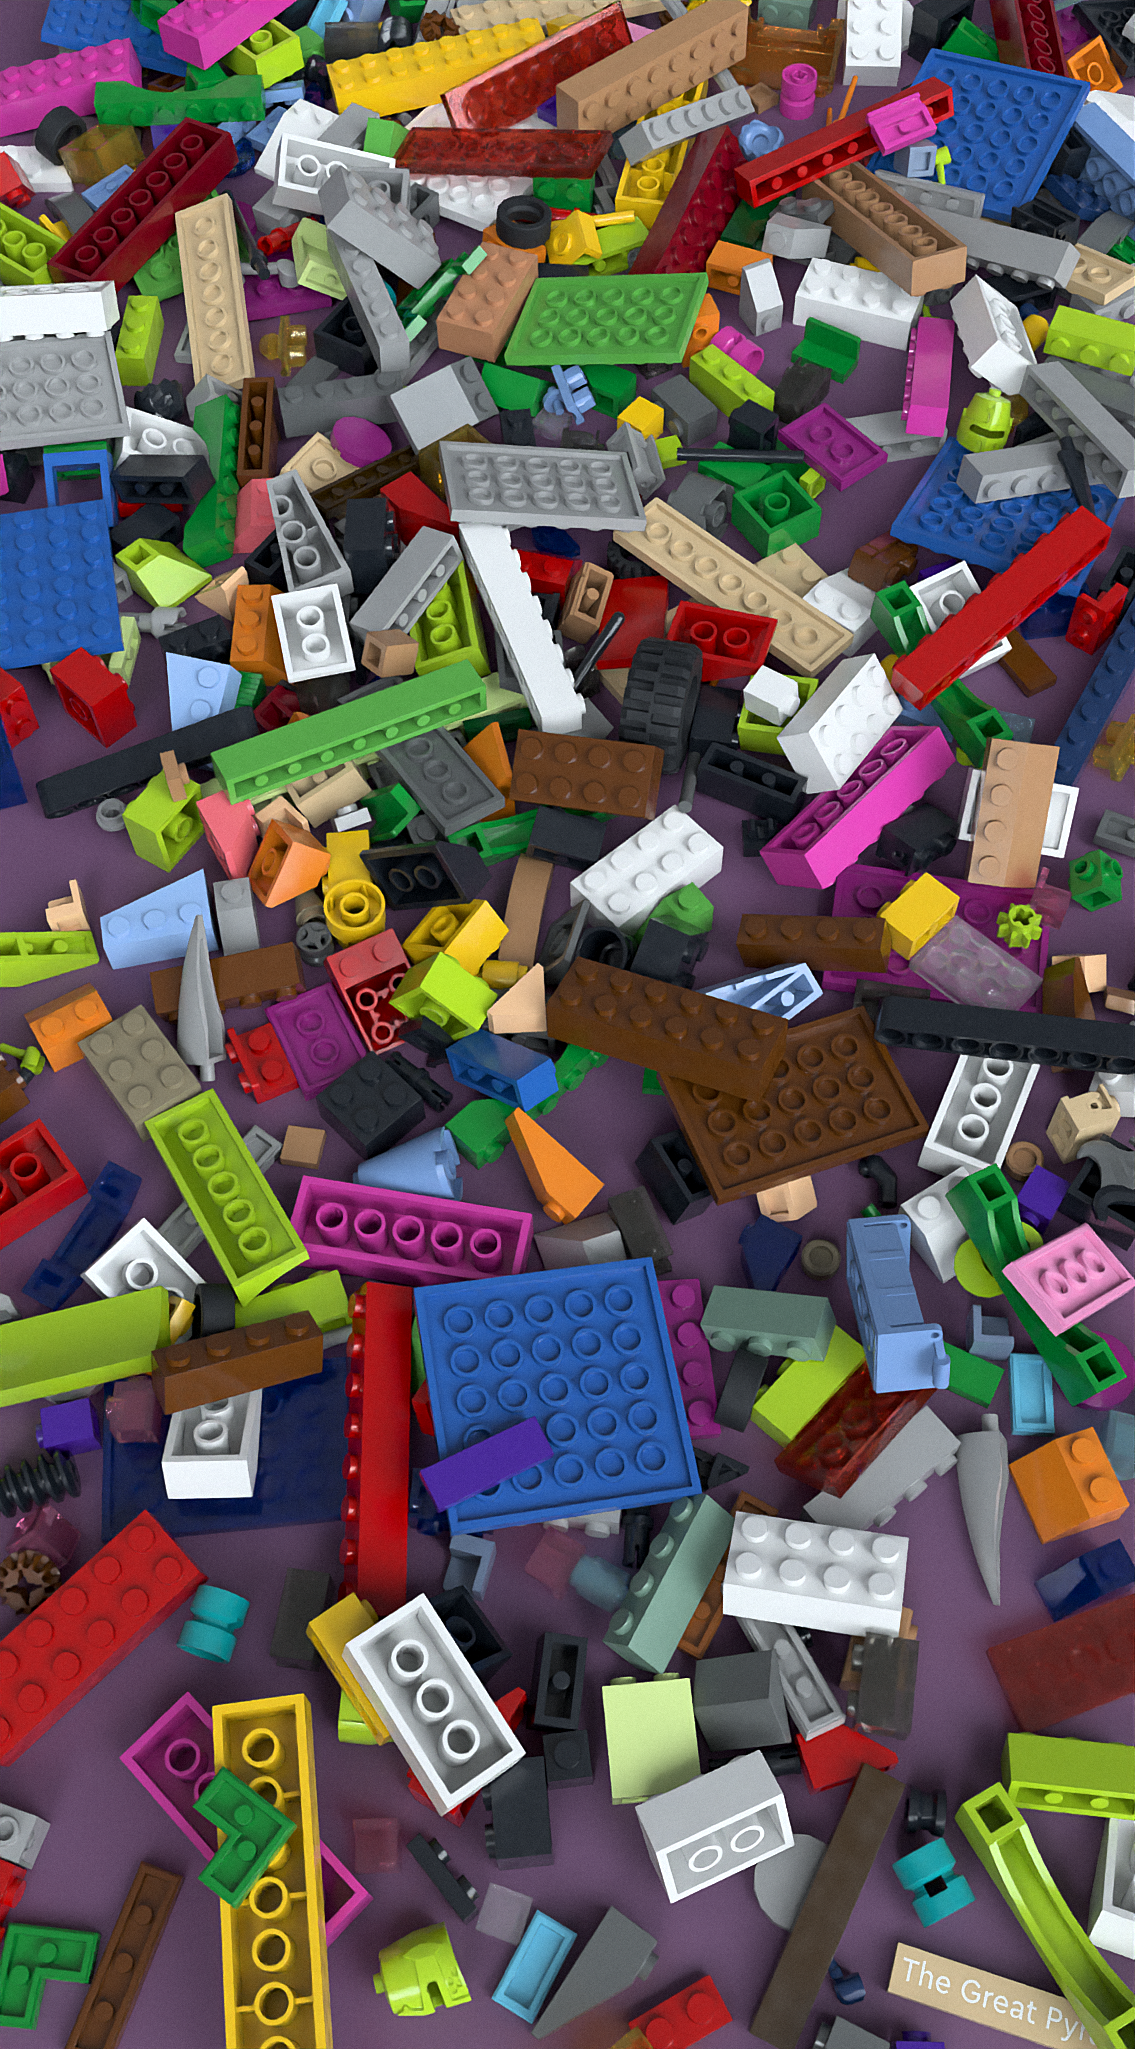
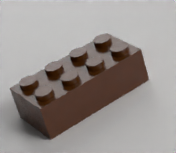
[509,729,665,821]

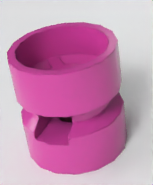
[779,63,818,120]
[710,326,764,376]

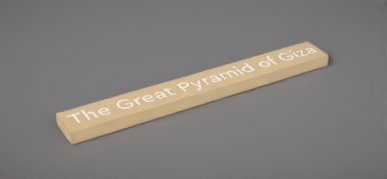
[886,1942,1098,2049]

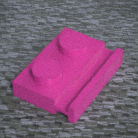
[865,92,937,156]

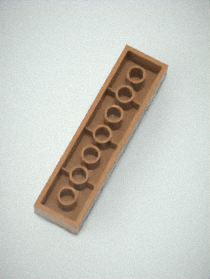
[556,0,749,152]
[802,161,967,297]

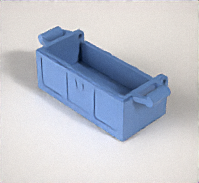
[846,1214,950,1393]

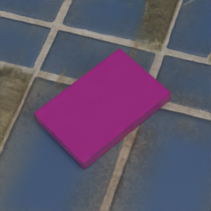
[777,402,888,492]
[264,981,367,1101]

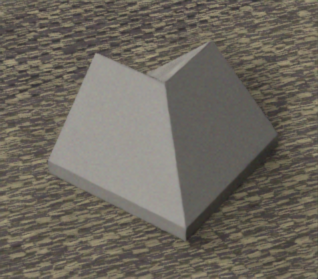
[533,1212,627,1271]

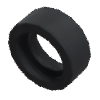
[34,106,87,166]
[496,195,552,249]
[192,1283,235,1340]
[713,1348,768,1433]

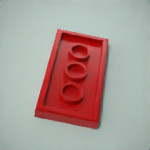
[596,575,670,670]

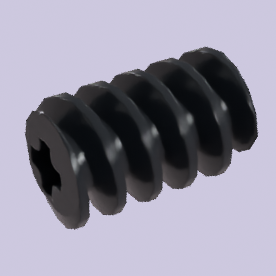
[377,15,413,53]
[0,1449,82,1518]

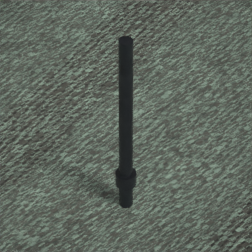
[221,189,270,280]

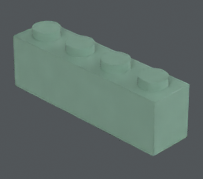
[602,1494,735,1674]

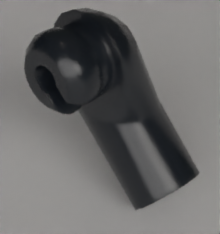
[858,1154,897,1209]

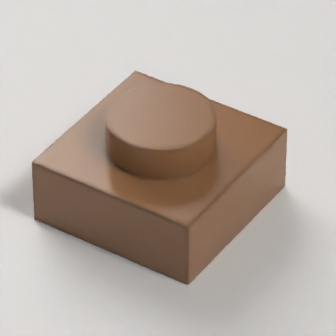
[160,750,190,802]

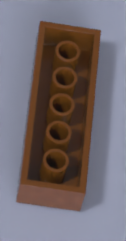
[546,956,788,1103]

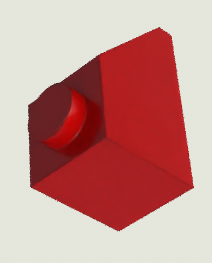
[792,1724,899,1796]

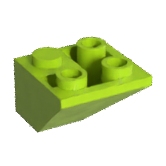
[115,538,213,608]

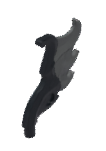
[1076,1137,1135,1226]

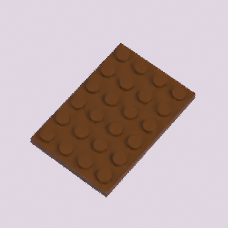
[656,1005,930,1206]

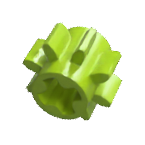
[996,903,1042,949]

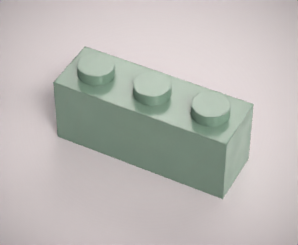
[700,1285,836,1362]

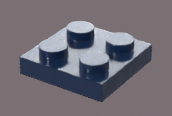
[1043,174,1114,222]

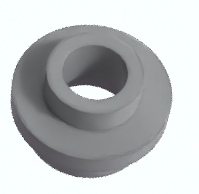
[96,798,127,832]

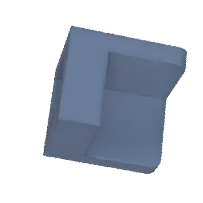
[893,138,937,178]
[965,1304,1014,1361]
[443,1534,497,1602]

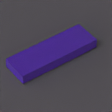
[419,1416,554,1513]

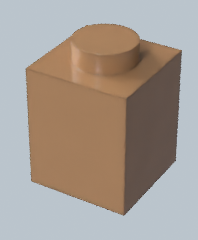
[361,629,419,678]

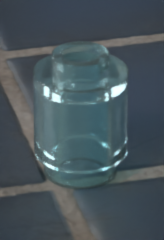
[569,1553,632,1614]

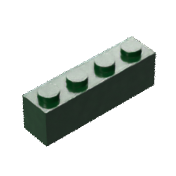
[720,189,797,251]

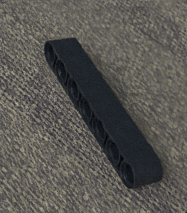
[35,706,261,819]
[874,996,1135,1075]

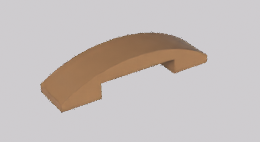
[498,853,555,971]

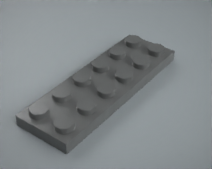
[337,676,505,837]

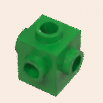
[1068,849,1123,912]

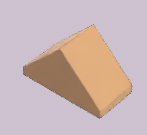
[194,566,250,622]
[487,963,547,1034]

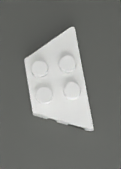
[0,145,74,192]

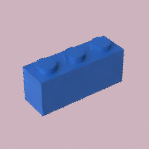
[445,1029,559,1112]

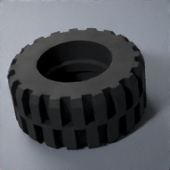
[618,637,703,775]

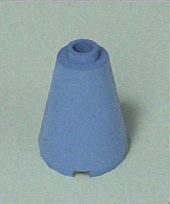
[353,1127,463,1201]

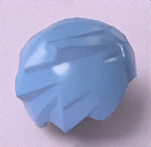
[737,120,784,162]

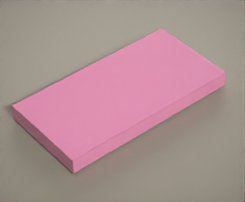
[1002,1223,1135,1337]

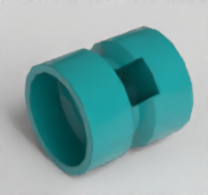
[176,1585,250,1664]
[891,1837,977,1928]

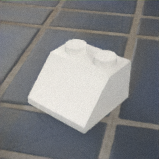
[898,1166,970,1284]

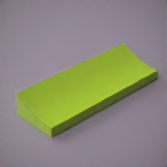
[144,1088,310,1308]
[0,1286,171,1408]

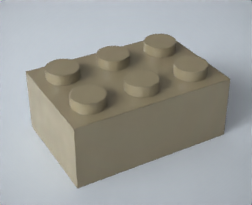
[77,1004,203,1143]

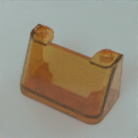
[727,8,845,98]

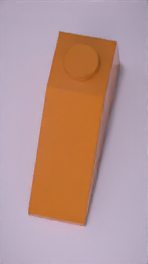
[504,1107,605,1225]

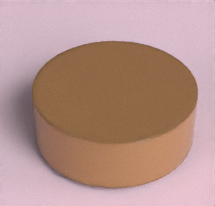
[1003,1141,1044,1181]

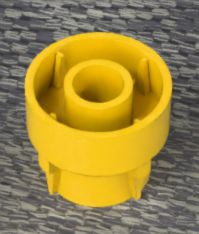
[323,879,386,949]

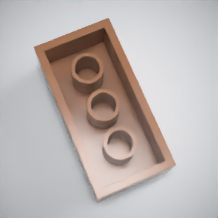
[436,241,538,363]

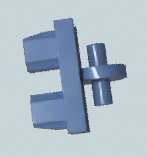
[542,365,596,426]

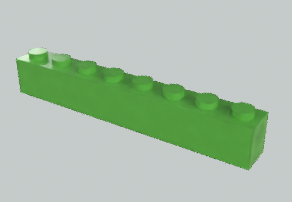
[210,659,487,805]

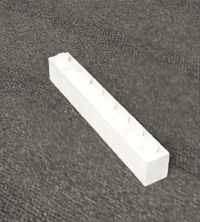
[459,522,586,734]

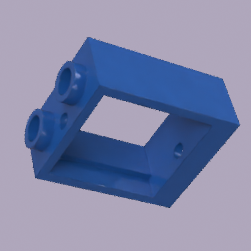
[43,449,119,532]

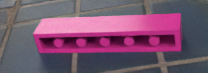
[901,316,955,437]

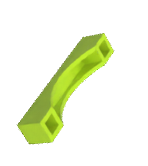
[954,1781,1135,2049]

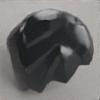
[134,378,185,422]

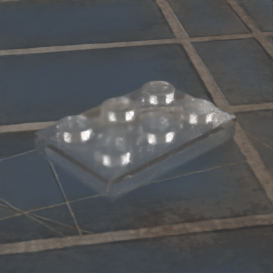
[909,915,1043,1011]

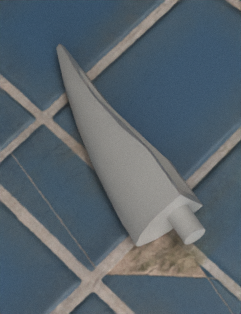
[177,915,226,1081]
[955,1414,1009,1606]

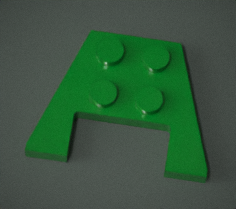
[395,245,488,343]

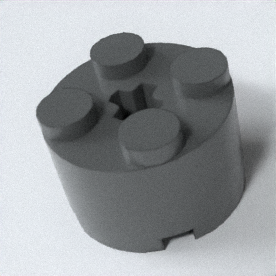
[667,471,735,541]

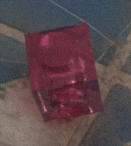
[106,1376,163,1442]

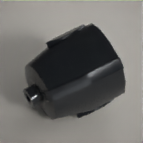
[575,926,638,971]

